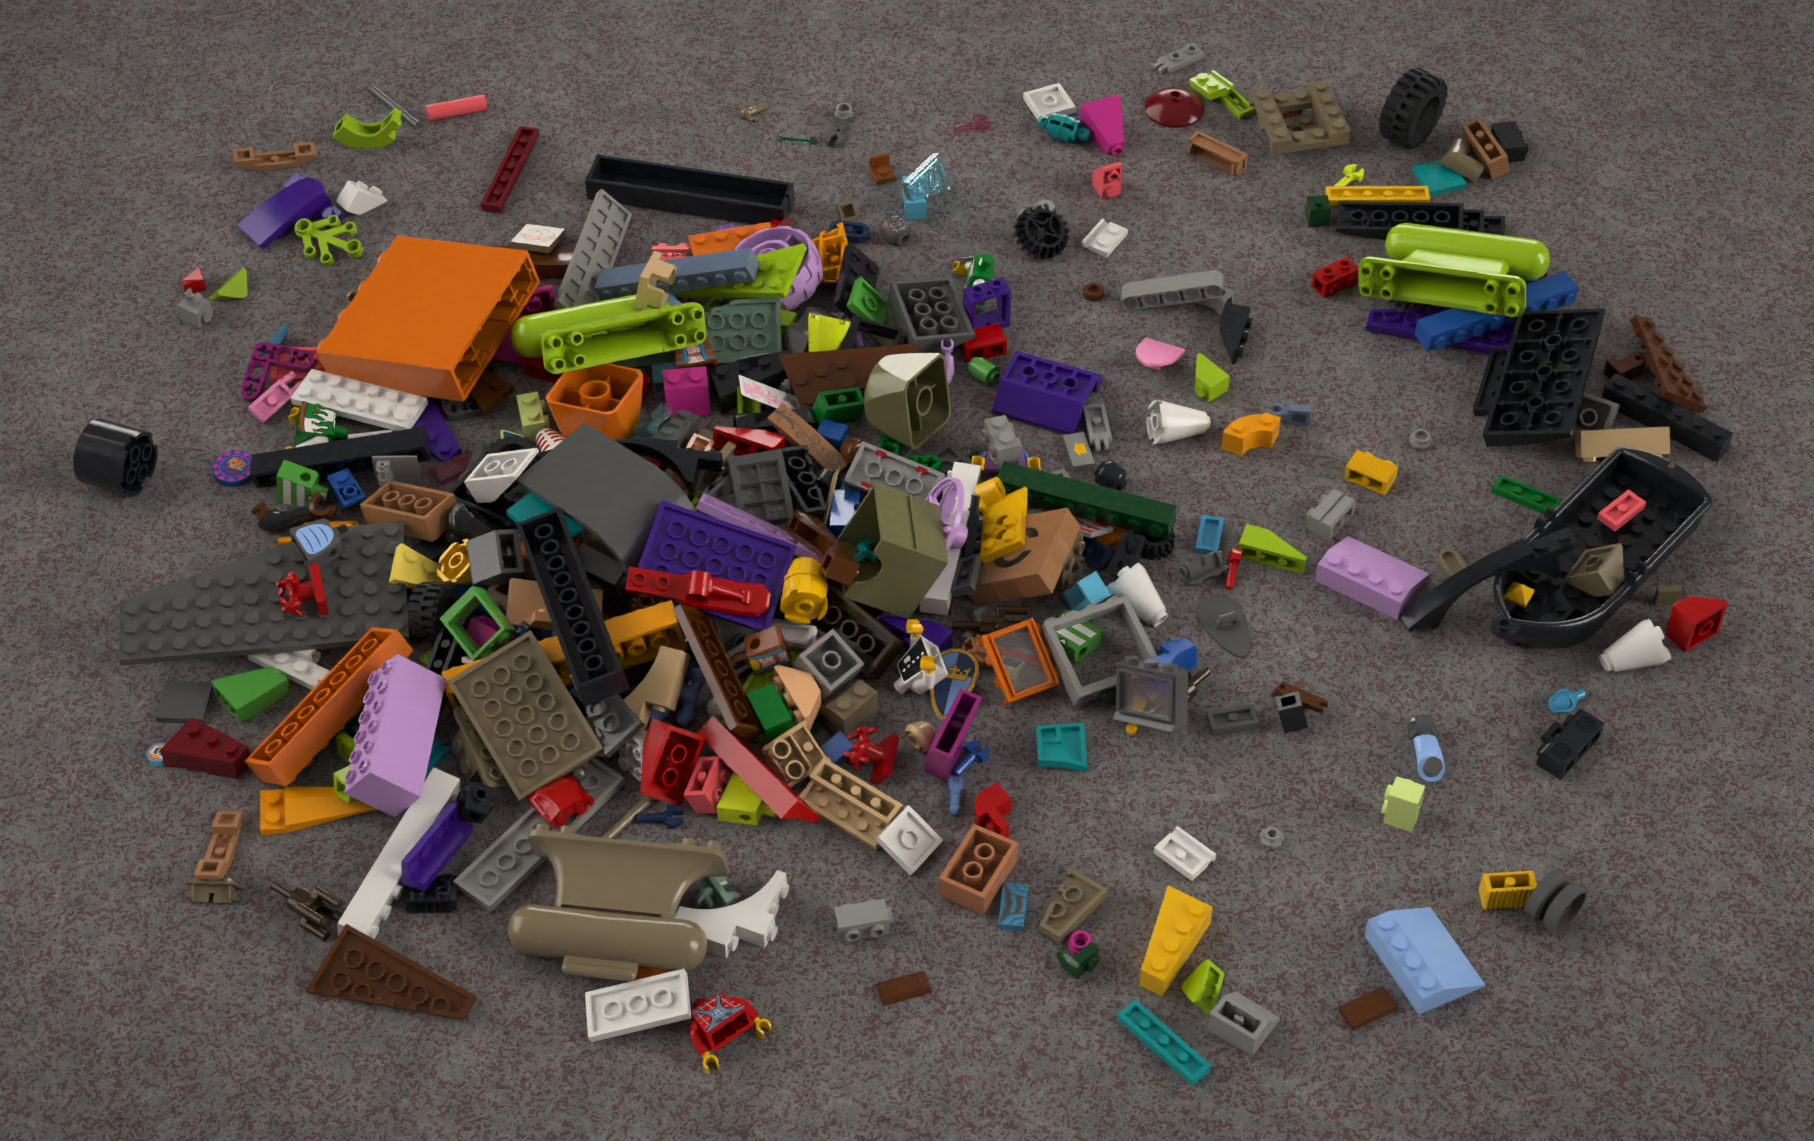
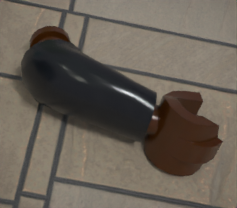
[251,492,338,533]

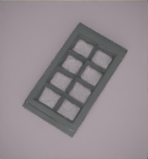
[728,449,794,531]

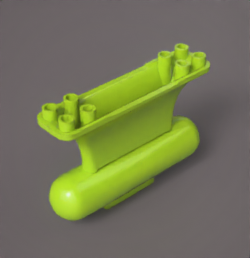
[1358,223,1550,317]
[510,294,706,374]

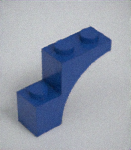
[1145,638,1197,697]

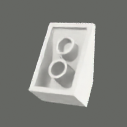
[464,448,539,503]

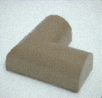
[1440,139,1486,182]

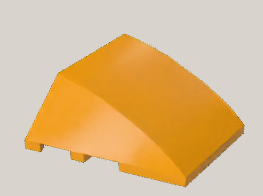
[812,222,848,285]

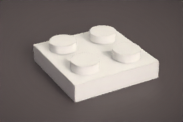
[1023,83,1076,120]
[875,805,943,875]

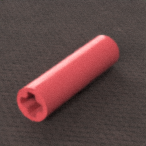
[426,95,488,121]

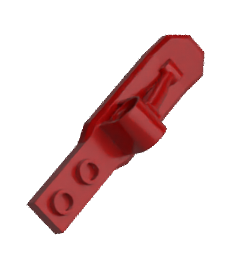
[625,566,771,617]

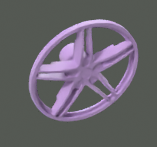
[925,476,968,553]

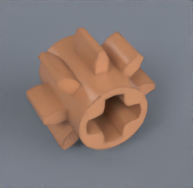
[962,634,987,663]

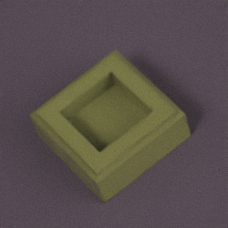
[1653,585,1682,606]

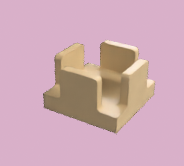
[634,250,677,311]

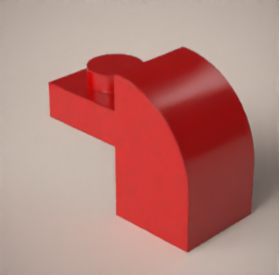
[974,783,1011,838]

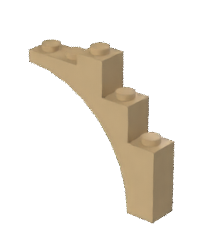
[585,646,691,758]

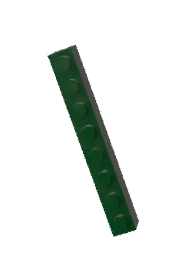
[997,462,1177,540]

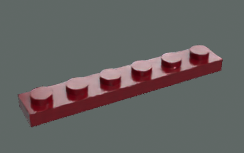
[481,126,540,213]

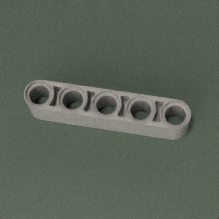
[1121,270,1223,310]

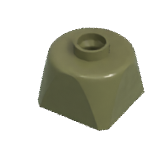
[864,353,951,450]

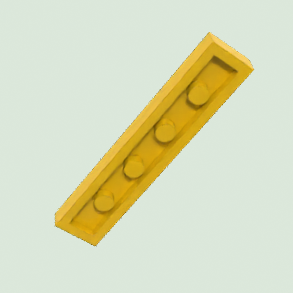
[1325,186,1430,206]

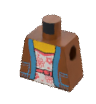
[675,337,717,375]
[734,625,793,675]

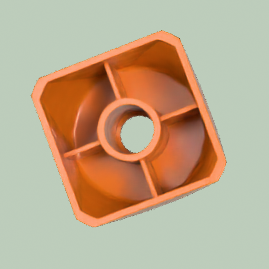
[545,363,643,440]

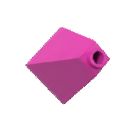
[1079,94,1124,155]

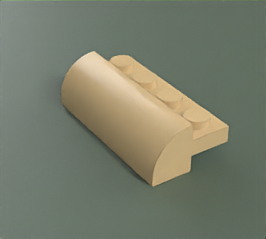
[800,757,904,851]

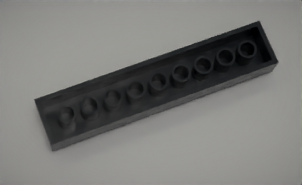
[516,507,630,707]

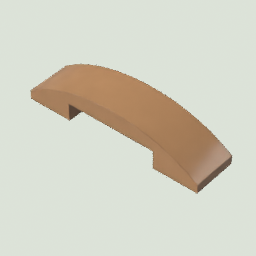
[232,142,316,171]
[194,811,243,879]

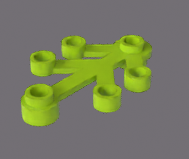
[294,215,363,266]

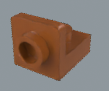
[869,152,896,185]

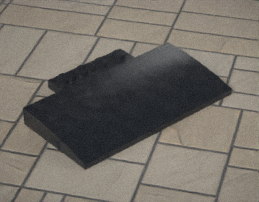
[1473,308,1606,447]

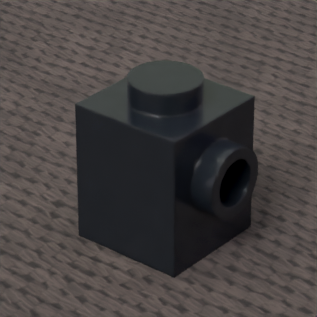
[1275,691,1308,733]

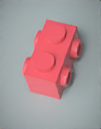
[683,756,732,814]

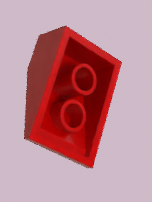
[640,718,706,806]

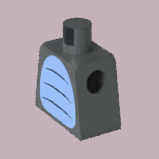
[289,518,350,570]

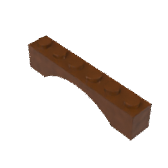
[786,509,860,586]

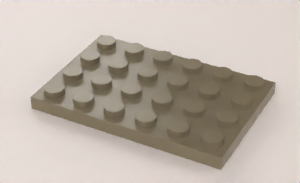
[447,630,604,802]

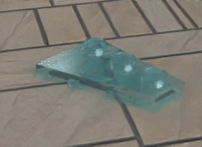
[902,153,950,201]

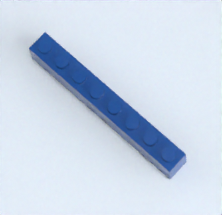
[1415,271,1578,352]

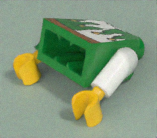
[285,401,347,449]

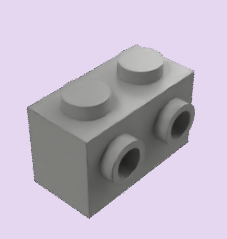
[981,415,1022,469]

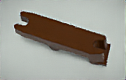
[1271,681,1328,713]

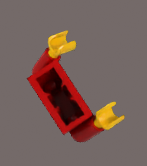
[689,993,771,1074]

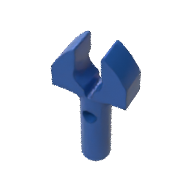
[952,740,988,776]

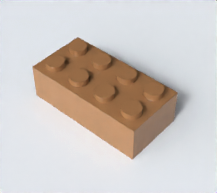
[360,480,458,542]

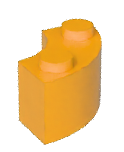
[1221,413,1281,456]

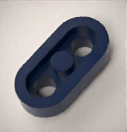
[829,220,870,243]

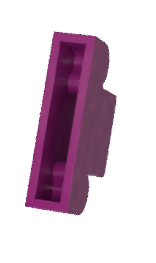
[923,688,983,781]

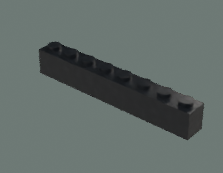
[250,426,431,488]

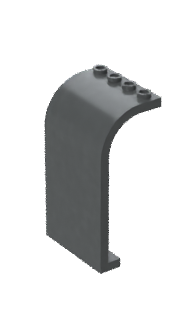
[516,423,697,576]

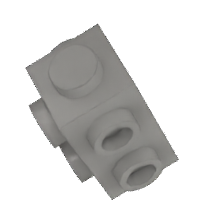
[834,899,893,942]

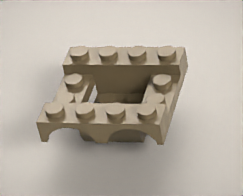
[1249,81,1351,155]

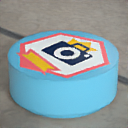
[147,743,166,767]

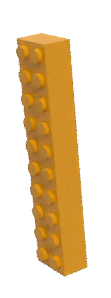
[442,600,688,708]

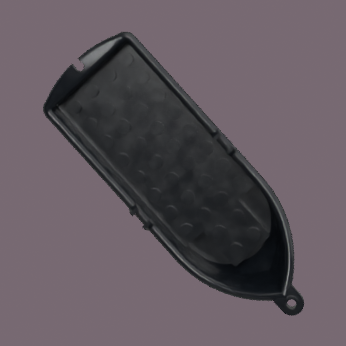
[1491,447,1713,648]

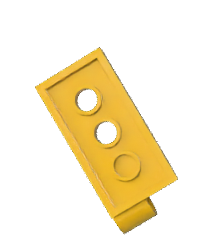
[975,477,1028,564]

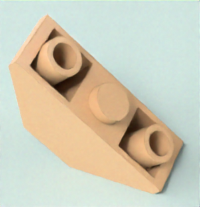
[772,665,821,731]

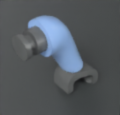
[1407,715,1445,782]

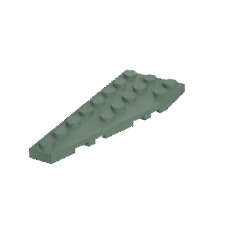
[610,298,782,369]

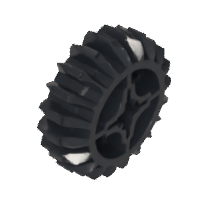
[1014,204,1070,260]

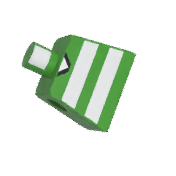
[276,460,330,507]
[1050,609,1102,664]

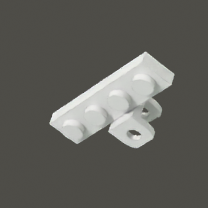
[247,649,330,690]

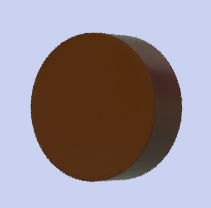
[1083,283,1104,302]

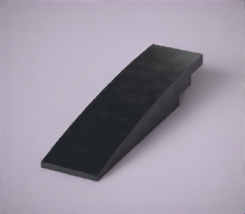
[1336,201,1505,240]

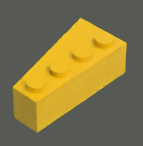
[1139,885,1213,997]

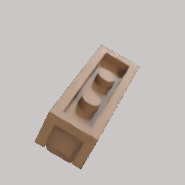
[1187,130,1248,177]

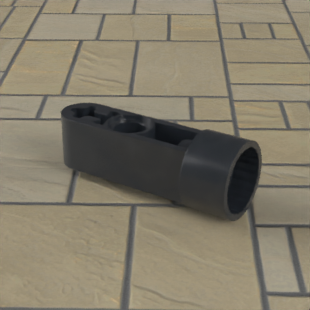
[733,408,819,434]

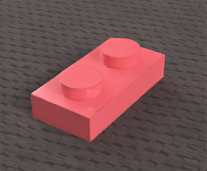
[1597,489,1646,531]

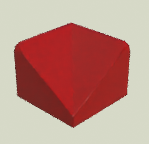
[182,267,206,294]

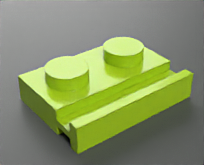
[1189,70,1235,100]

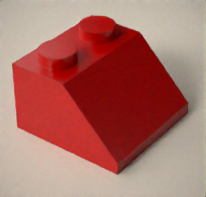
[1665,596,1728,652]

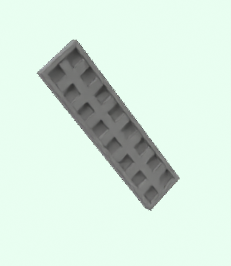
[553,189,632,309]

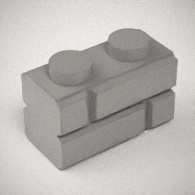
[1306,489,1355,541]

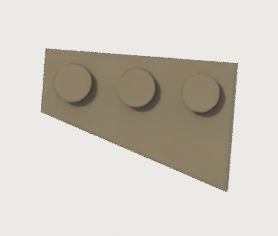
[1040,867,1109,943]

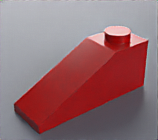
[712,426,785,456]

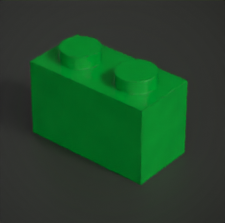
[812,387,864,425]
[746,683,795,743]

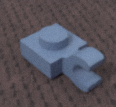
[1272,403,1311,426]

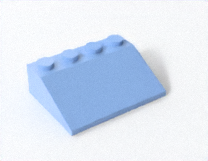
[1365,907,1485,1015]

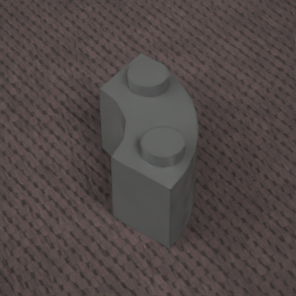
[782,307,838,353]

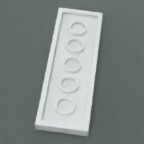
[290,369,428,431]

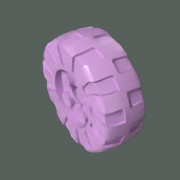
[734,226,823,311]

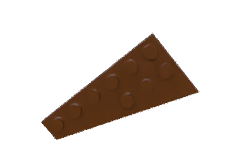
[1630,314,1708,413]
[778,344,920,409]
[305,924,477,1020]

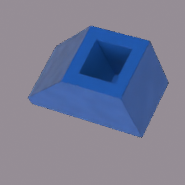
[327,468,366,509]

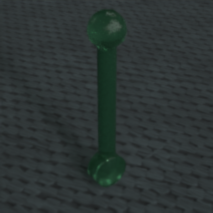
[776,135,817,145]

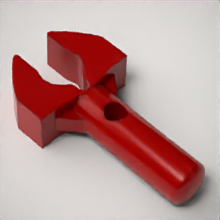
[1225,547,1242,590]

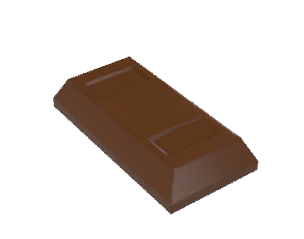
[875,971,932,1006]

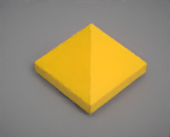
[1504,581,1535,608]

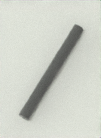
[369,85,421,129]

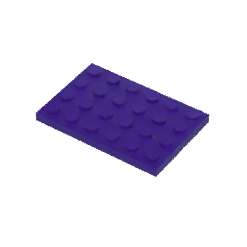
[638,500,797,632]

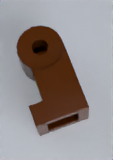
[1603,351,1647,380]

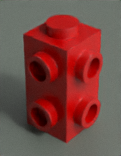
[1311,257,1358,298]

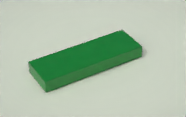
[1491,475,1563,515]

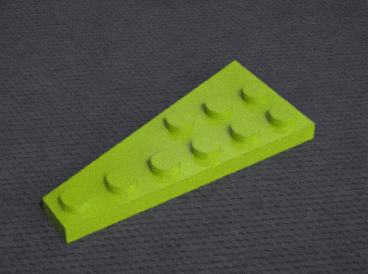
[674,243,807,298]

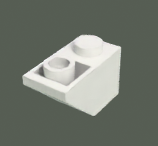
[336,180,388,215]

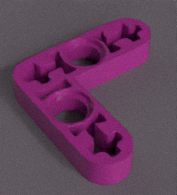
[240,342,316,402]

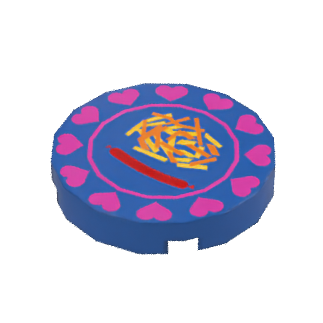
[212,450,252,487]

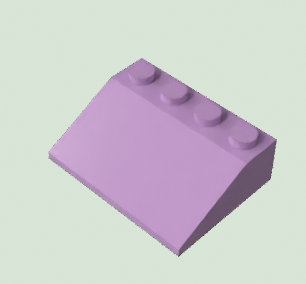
[1315,536,1430,620]

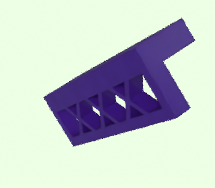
[401,802,473,892]

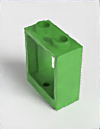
[439,586,516,661]

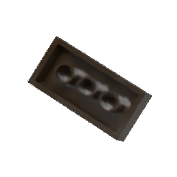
[807,583,907,680]

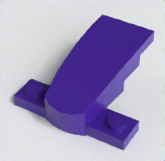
[238,172,345,249]

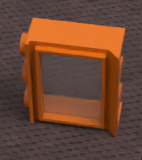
[976,617,1060,707]

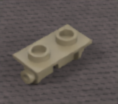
[185,877,241,904]

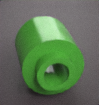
[968,357,1000,386]

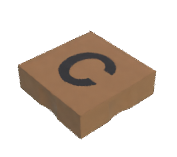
[968,508,1080,606]

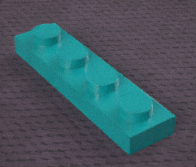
[1117,999,1211,1086]

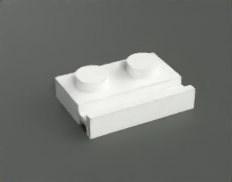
[1081,219,1128,258]
[1154,826,1216,881]

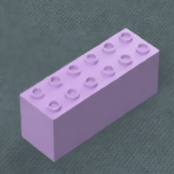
[344,654,446,817]

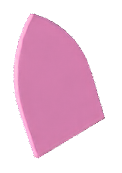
[1135,338,1186,371]

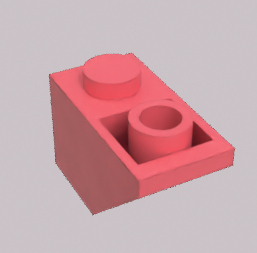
[1092,162,1122,199]

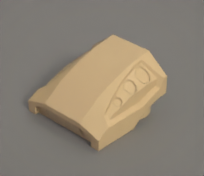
[761,720,831,787]

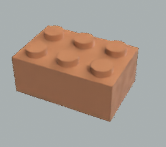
[939,824,1018,915]

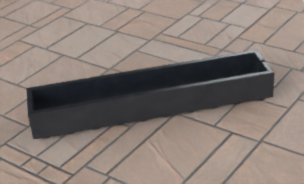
[585,154,795,224]

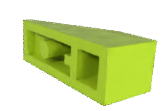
[1238,524,1307,574]

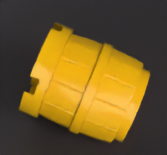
[780,557,828,624]

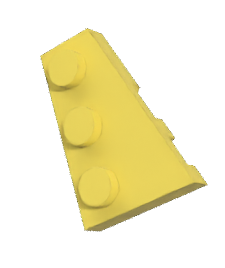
[389,543,445,589]

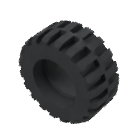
[1379,68,1448,149]

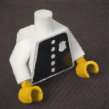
[893,619,948,694]

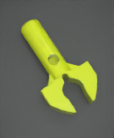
[1334,164,1364,186]

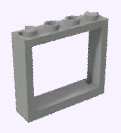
[1041,595,1157,707]

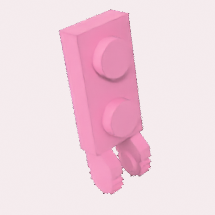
[248,371,302,424]

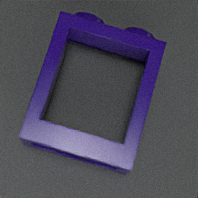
[963,277,1011,329]

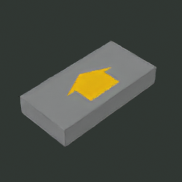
[1062,432,1095,471]

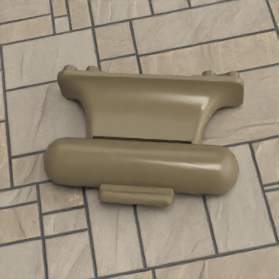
[508,823,729,981]

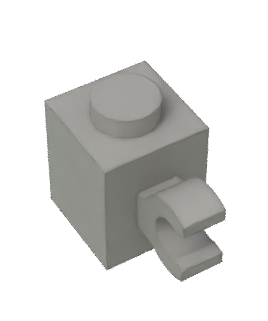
[177,288,214,328]

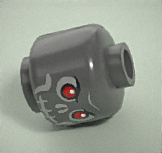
[880,215,911,246]

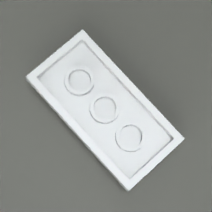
[585,969,691,1042]

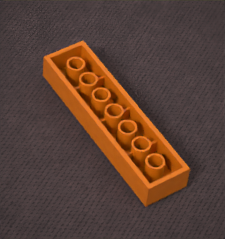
[244,627,414,786]

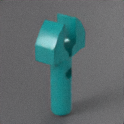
[853,539,878,564]

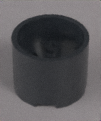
[73,418,158,497]

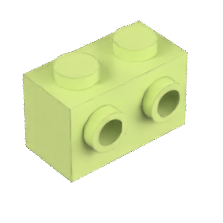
[516,391,550,441]
[1381,776,1425,833]

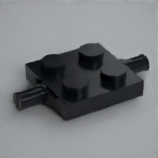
[961,494,983,558]

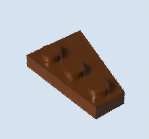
[469,369,514,416]

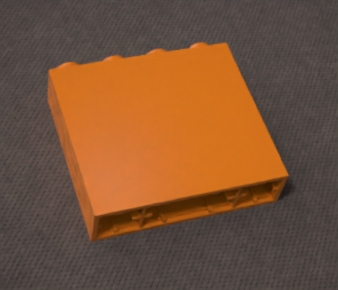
[316,236,540,402]

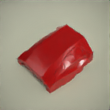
[527,774,594,827]

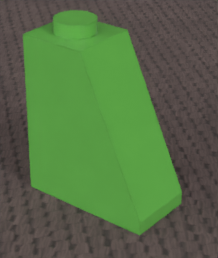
[211,666,289,723]

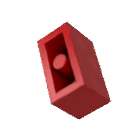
[958,323,1007,363]

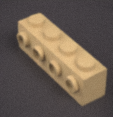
[1575,426,1670,462]

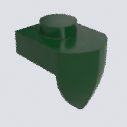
[1056,942,1099,979]

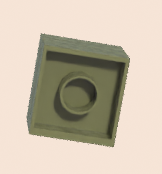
[837,483,948,619]

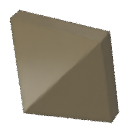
[835,198,860,221]

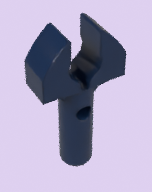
[636,804,684,829]

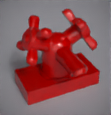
[276,563,329,617]
[843,727,900,785]

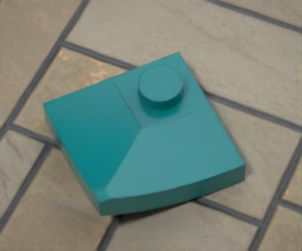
[1036,723,1088,772]

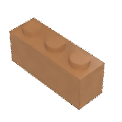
[1462,117,1510,180]

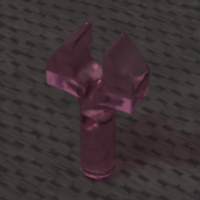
[953,114,990,134]

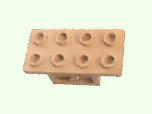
[506,578,603,630]

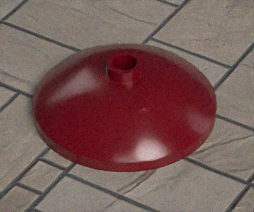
[1145,87,1204,128]

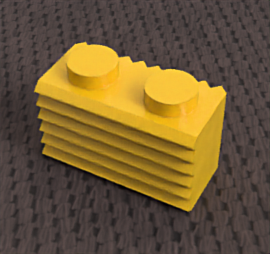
[1344,450,1398,495]
[1479,870,1537,910]

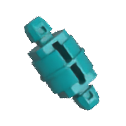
[1037,113,1092,144]

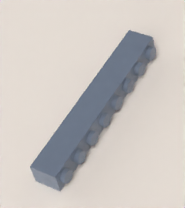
[595,248,759,301]

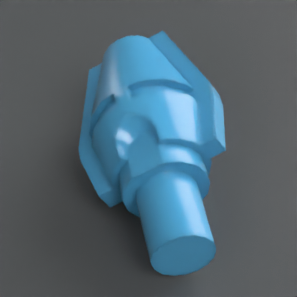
[1547,689,1586,713]

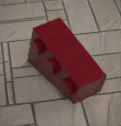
[160,717,251,779]

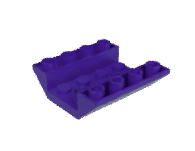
[992,351,1104,434]

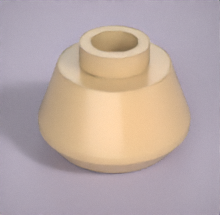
[905,721,936,752]

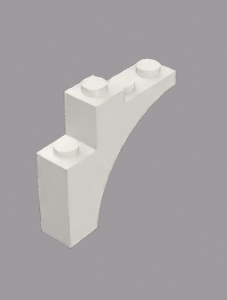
[674,870,789,958]

